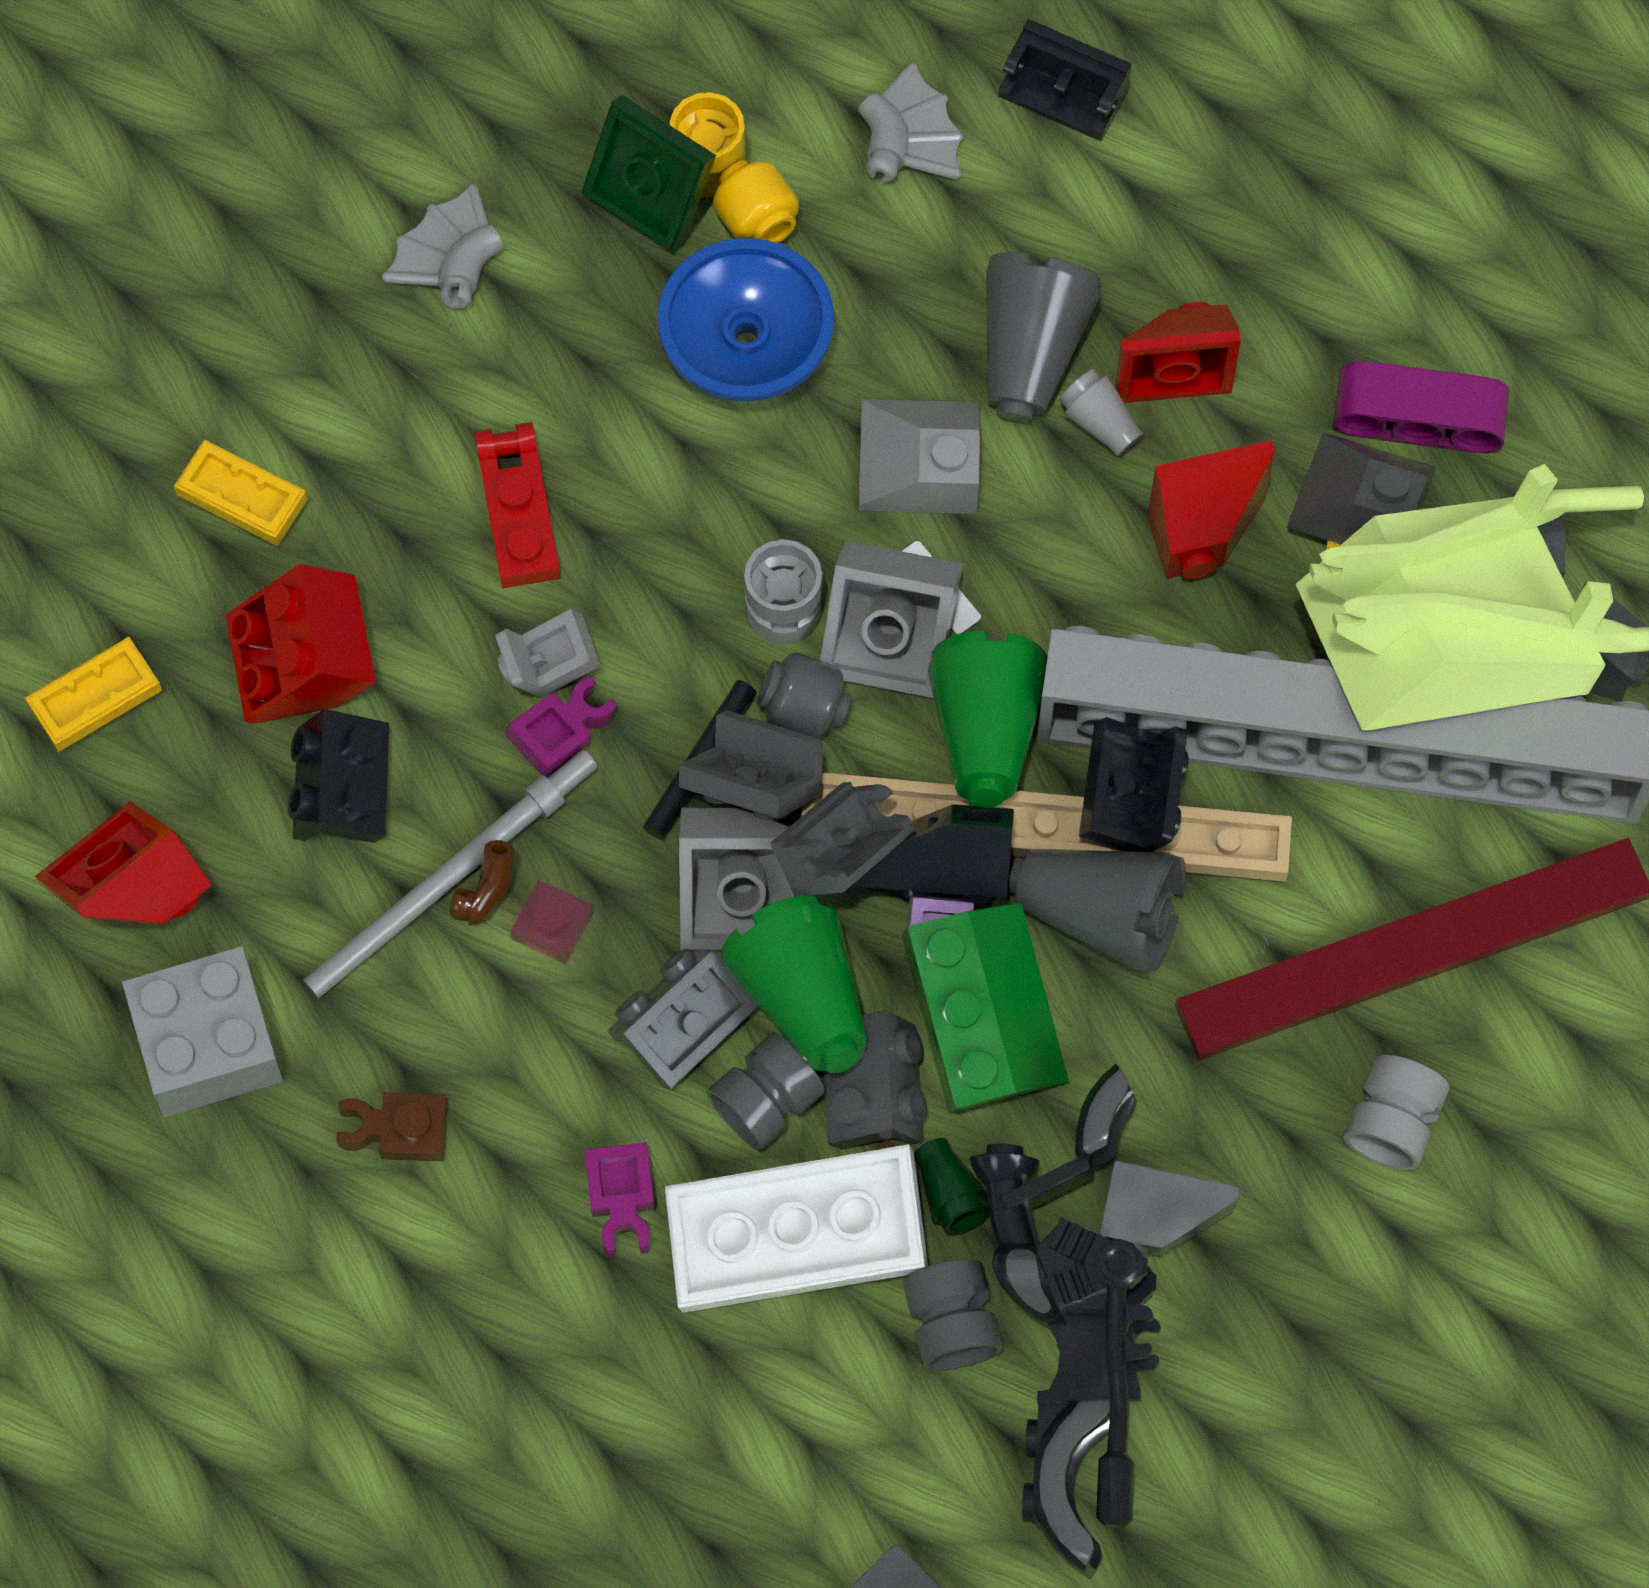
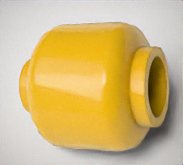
[713,160,799,243]

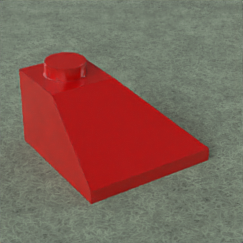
[1115,302,1241,403]
[1148,440,1275,580]
[35,801,212,924]

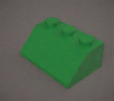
[901,903,1069,1114]

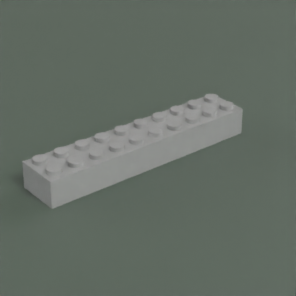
[1037,626,1649,824]

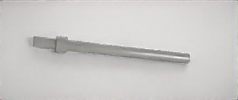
[302,749,598,999]

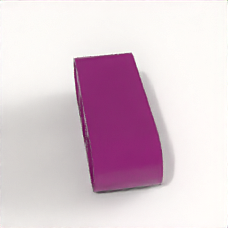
[1334,361,1509,453]

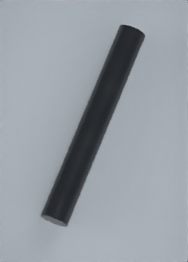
[643,680,757,840]

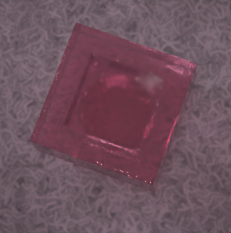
[510,880,594,965]

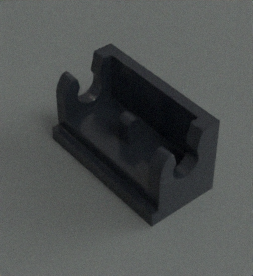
[998,19,1132,142]

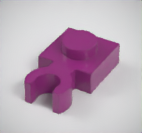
[505,677,617,777]
[584,1142,654,1258]

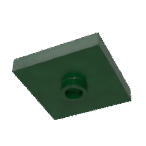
[581,95,716,253]

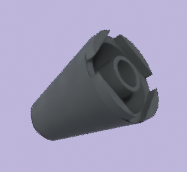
[986,252,1102,423]
[1008,849,1186,974]

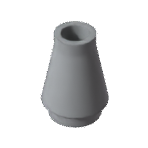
[1059,368,1144,457]

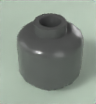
[757,652,851,738]

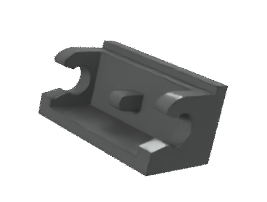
[770,782,915,896]

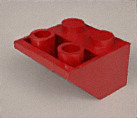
[225,564,376,724]

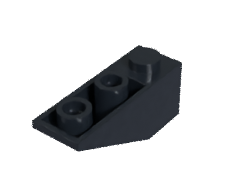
[844,804,1014,904]

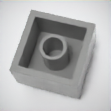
[122,946,283,1118]

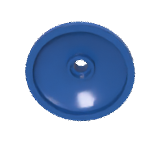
[658,238,834,401]

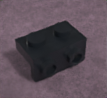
[288,709,389,843]
[1079,717,1189,852]

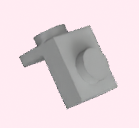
[495,609,601,698]

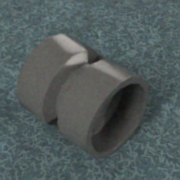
[706,1032,825,1151]
[903,1259,1003,1371]

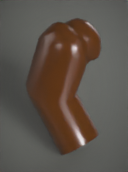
[450,840,514,926]

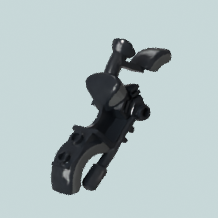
[969,1063,1161,1579]

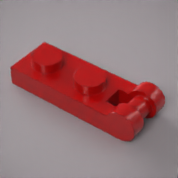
[474,422,561,589]

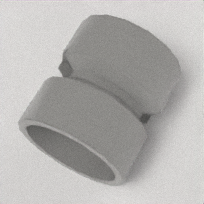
[744,539,823,644]
[1343,1055,1450,1171]

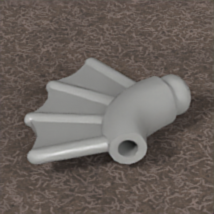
[858,63,964,182]
[382,184,504,309]

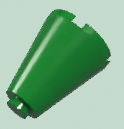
[928,631,1048,808]
[722,895,867,1073]

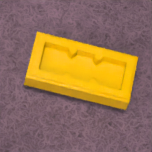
[174,439,308,547]
[25,637,162,752]

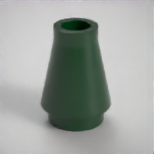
[914,1138,989,1235]

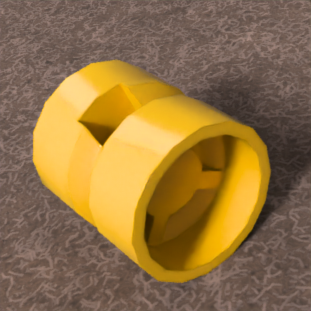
[669,92,746,198]

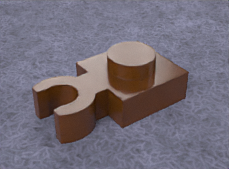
[336,1092,447,1161]

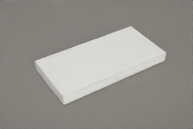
[665,1144,928,1313]

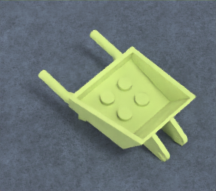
[1295,464,1649,730]

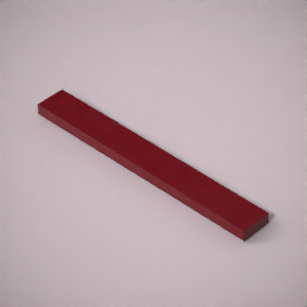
[1175,837,1649,1061]

